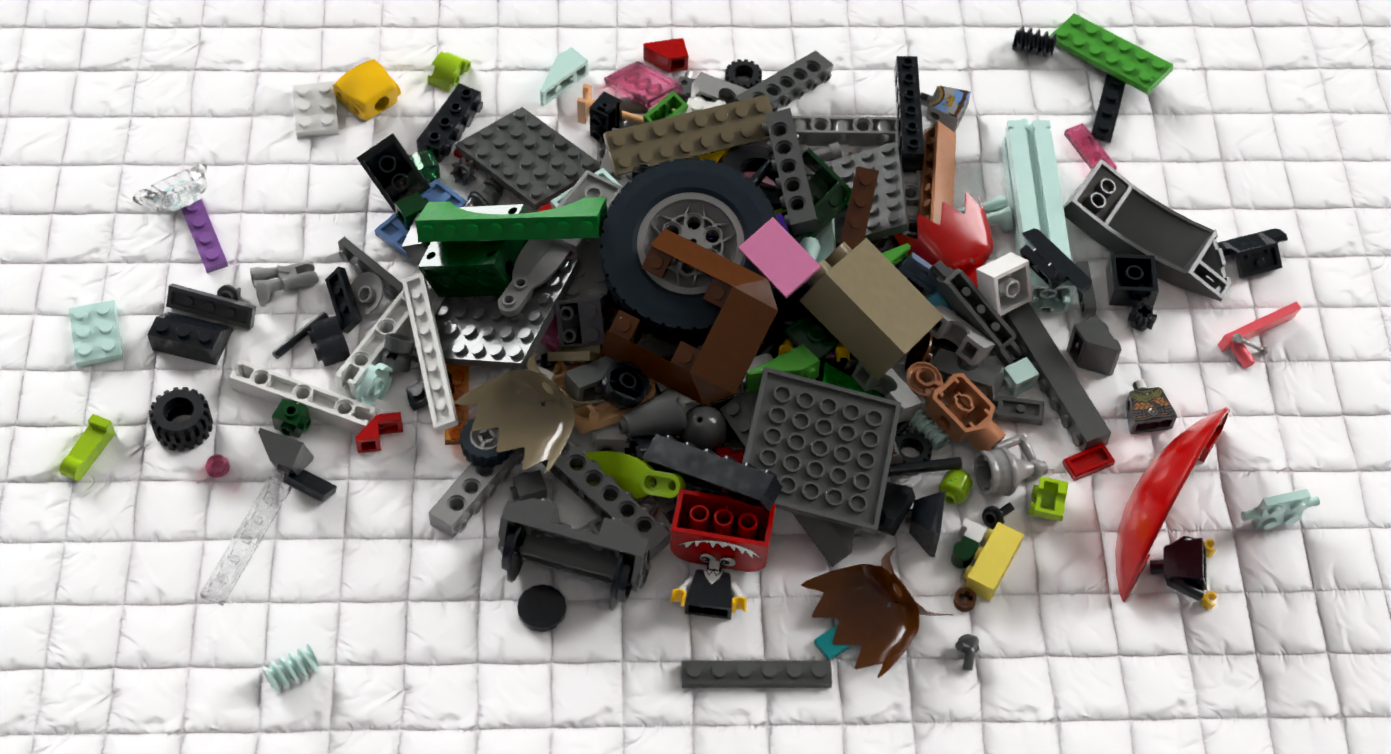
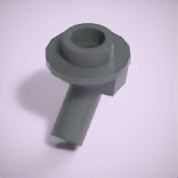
[955,634,980,671]

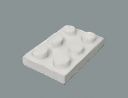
[292,81,339,138]

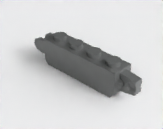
[930,260,1023,366]

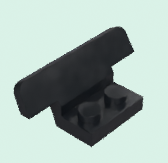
[1217,228,1288,278]
[1020,229,1092,293]

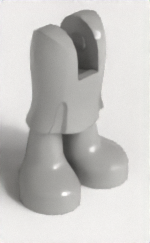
[250,261,319,306]

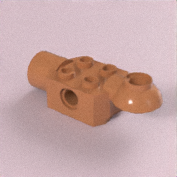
[906,362,1006,452]

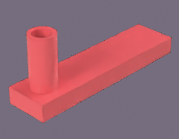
[1217,301,1301,369]

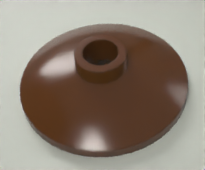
[905,332,933,372]

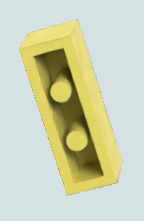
[963,522,1024,601]

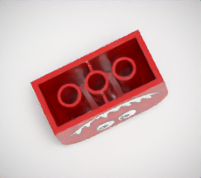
[670,489,776,572]

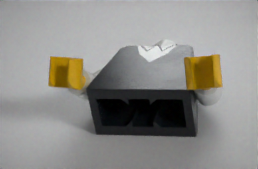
[670,560,747,620]

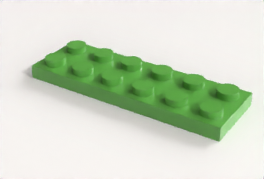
[1049,13,1174,95]

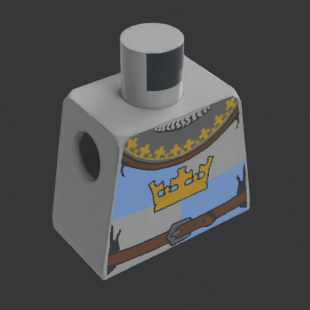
[920,85,971,133]

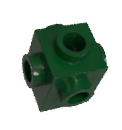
[271,399,311,438]

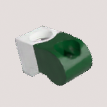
[951,518,987,569]

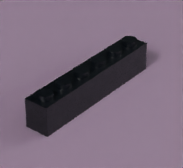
[642,434,783,512]

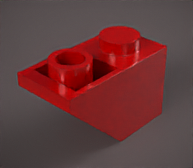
[643,38,689,73]

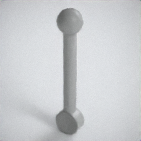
[1232,334,1268,355]

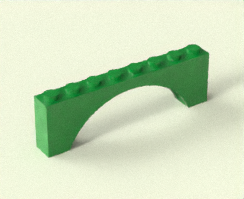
[415,197,607,242]

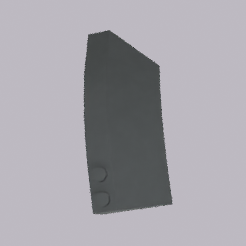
[1063,159,1232,302]

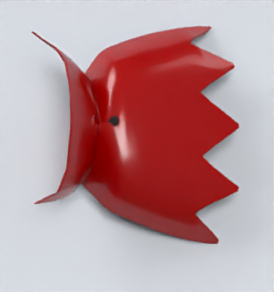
[894,192,994,287]

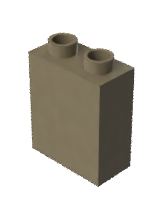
[799,238,944,380]

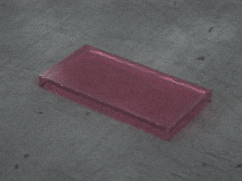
[604,61,683,108]

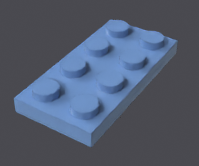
[374,179,467,259]

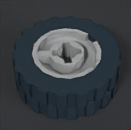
[460,416,513,468]

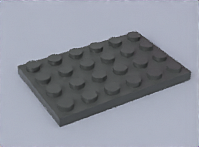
[455,107,601,211]
[825,141,909,248]

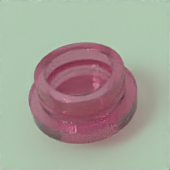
[205,454,230,478]

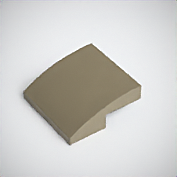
[547,345,606,362]

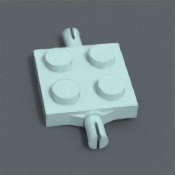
[1241,489,1320,530]

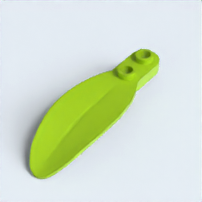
[571,451,685,499]

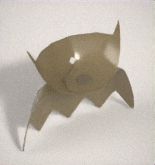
[455,350,606,473]

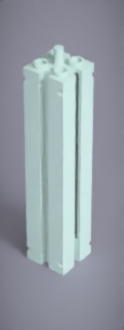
[1001,118,1075,312]

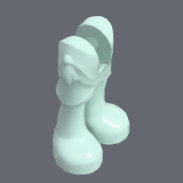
[955,195,1013,232]

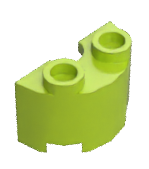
[427,51,471,93]
[1028,476,1069,522]

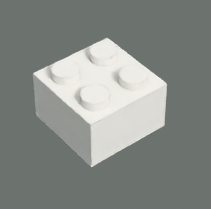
[976,252,1032,316]

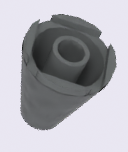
[618,389,687,438]

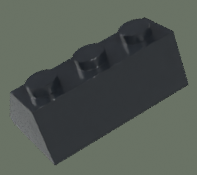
[147,312,233,365]

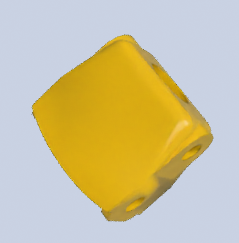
[333,59,401,121]

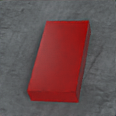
[1062,443,1115,481]

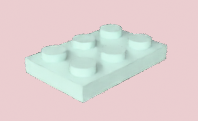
[69,300,124,368]

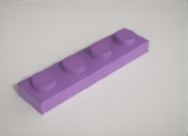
[181,197,228,273]

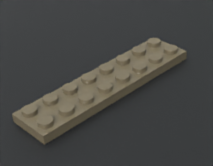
[603,94,780,176]

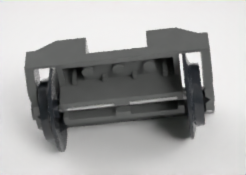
[498,498,651,611]

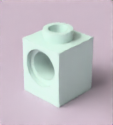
[1002,357,1039,397]

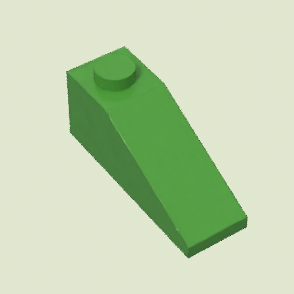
[746,344,820,391]

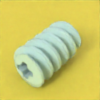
[261,643,318,693]

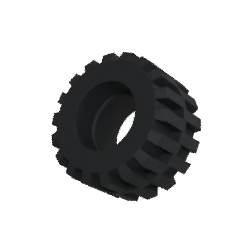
[149,387,213,451]

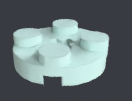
[354,363,393,407]

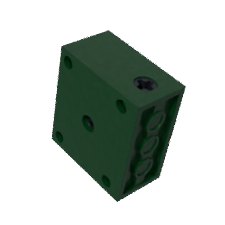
[418,204,528,297]

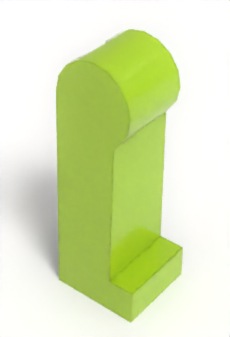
[59,414,116,481]

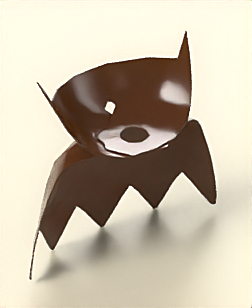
[801,547,954,678]

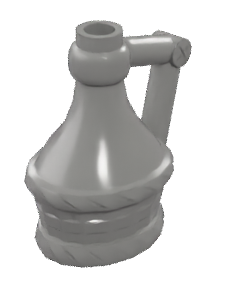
[974,432,1048,496]

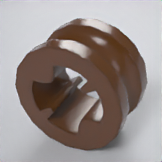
[953,587,977,612]

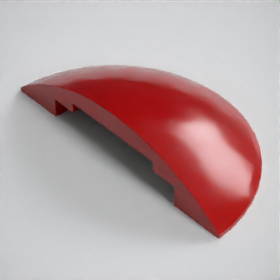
[1115,407,1230,602]

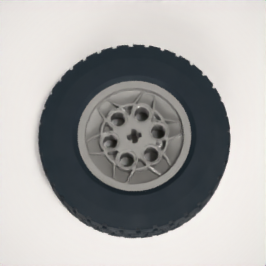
[600,158,779,344]

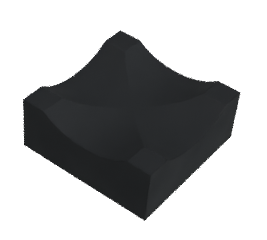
[878,481,916,536]

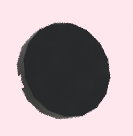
[517,584,567,632]

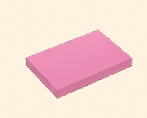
[738,217,821,299]

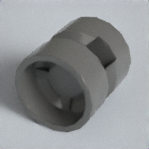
[380,333,415,372]

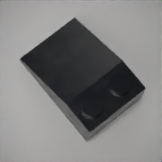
[356,133,431,212]

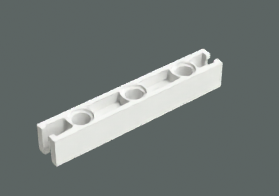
[335,270,437,396]
[229,359,377,435]

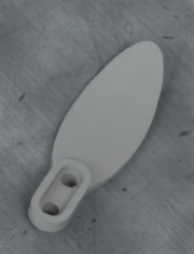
[498,239,571,317]

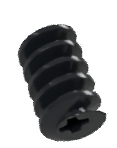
[1012,25,1057,58]

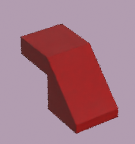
[355,412,403,453]

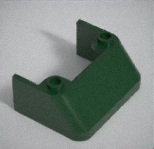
[788,148,851,243]

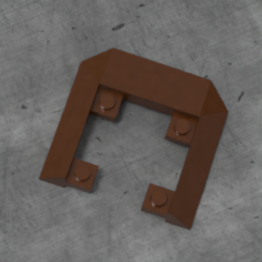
[601,229,778,406]

